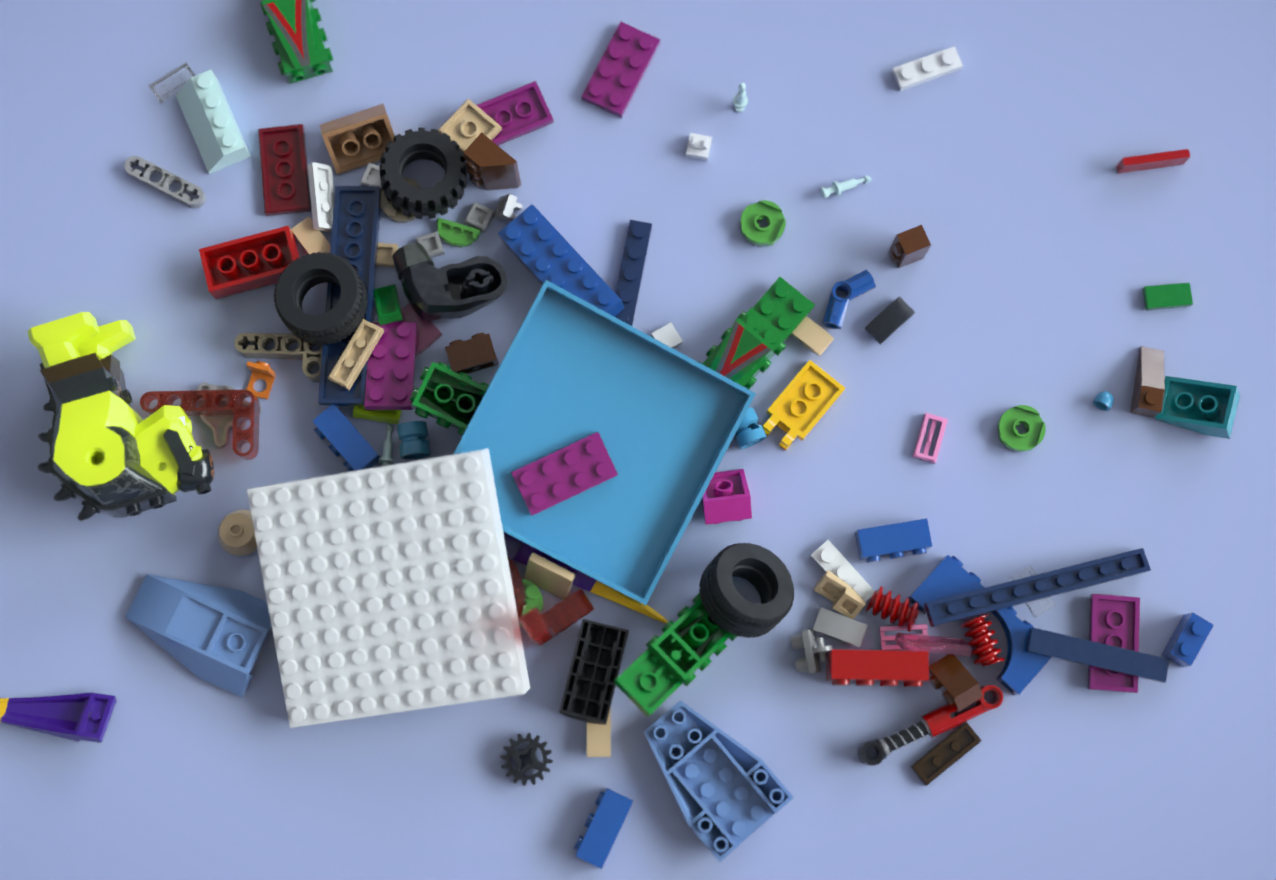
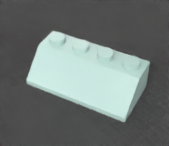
[176,69,251,174]

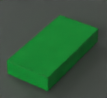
[1142,282,1193,310]
[374,284,403,325]

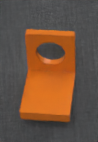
[246,361,276,400]

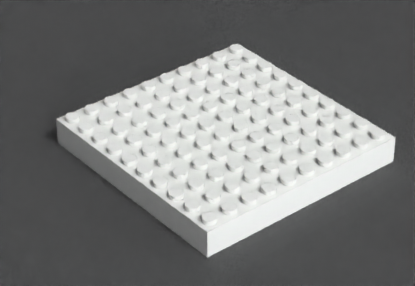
[247,449,530,728]

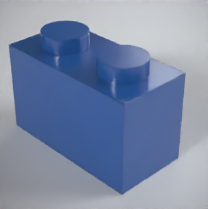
[1161,612,1214,667]

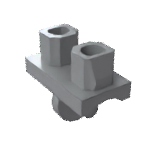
[791,630,832,674]

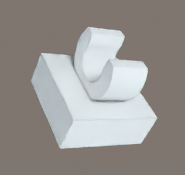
[686,133,712,161]

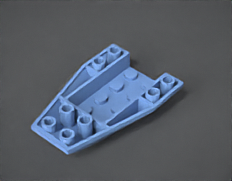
[125,574,272,698]
[644,700,794,862]

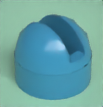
[1093,391,1114,411]

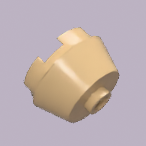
[218,509,258,556]

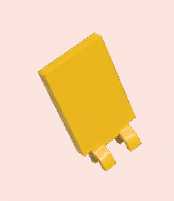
[763,360,846,451]

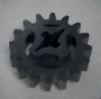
[500,733,553,786]

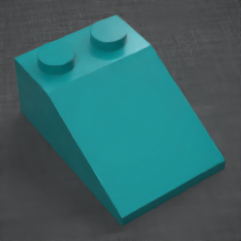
[1155,376,1240,439]

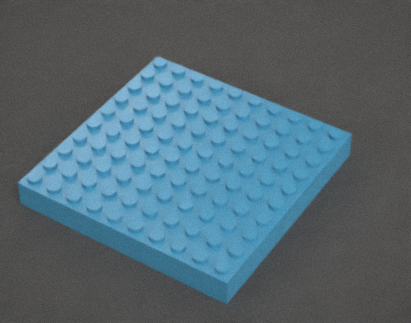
[453,280,756,605]

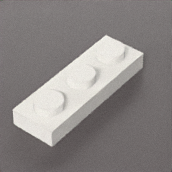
[892,46,963,91]
[308,162,334,232]
[810,540,875,602]

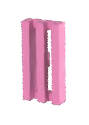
[912,413,948,464]
[879,624,929,650]

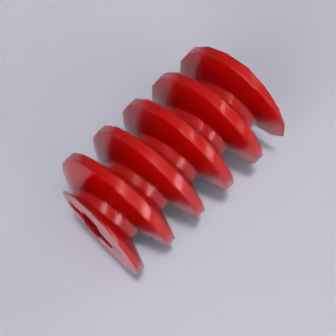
[866,586,919,632]
[961,614,1005,667]

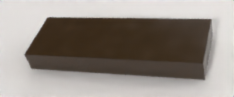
[910,722,982,786]

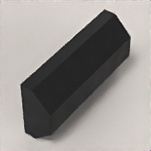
[559,619,629,725]

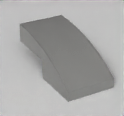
[813,608,868,648]

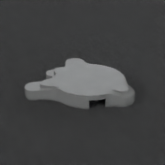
[197,383,261,448]

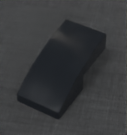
[864,296,915,345]

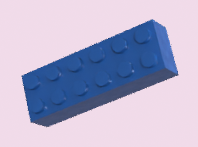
[498,204,624,317]

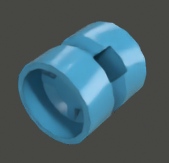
[734,407,767,450]
[397,421,431,460]

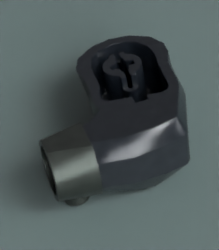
[392,243,508,321]

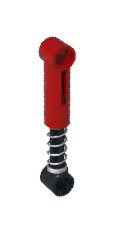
[857,685,1003,766]

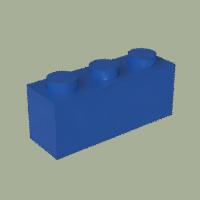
[312,405,381,472]
[855,518,933,563]
[574,788,634,869]

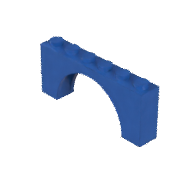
[908,555,1052,695]

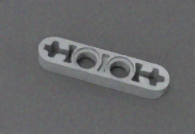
[124,156,206,208]

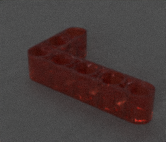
[140,389,260,460]
[518,589,595,647]

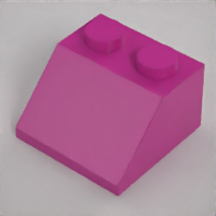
[701,469,752,525]

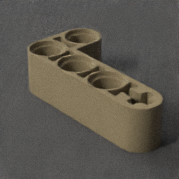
[234,333,323,382]

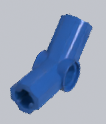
[822,269,876,329]

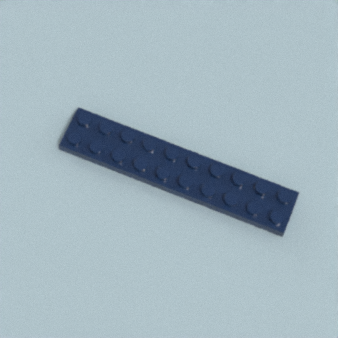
[318,186,382,406]

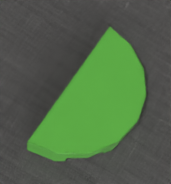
[436,217,481,248]

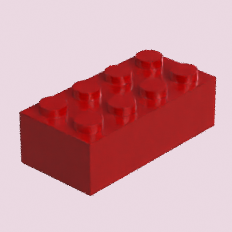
[199,226,300,299]
[826,649,929,687]

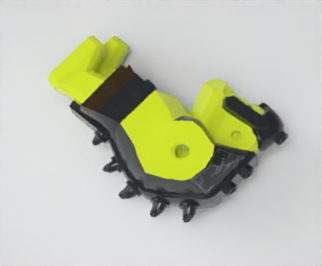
[27,312,214,521]

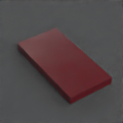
[258,124,311,216]

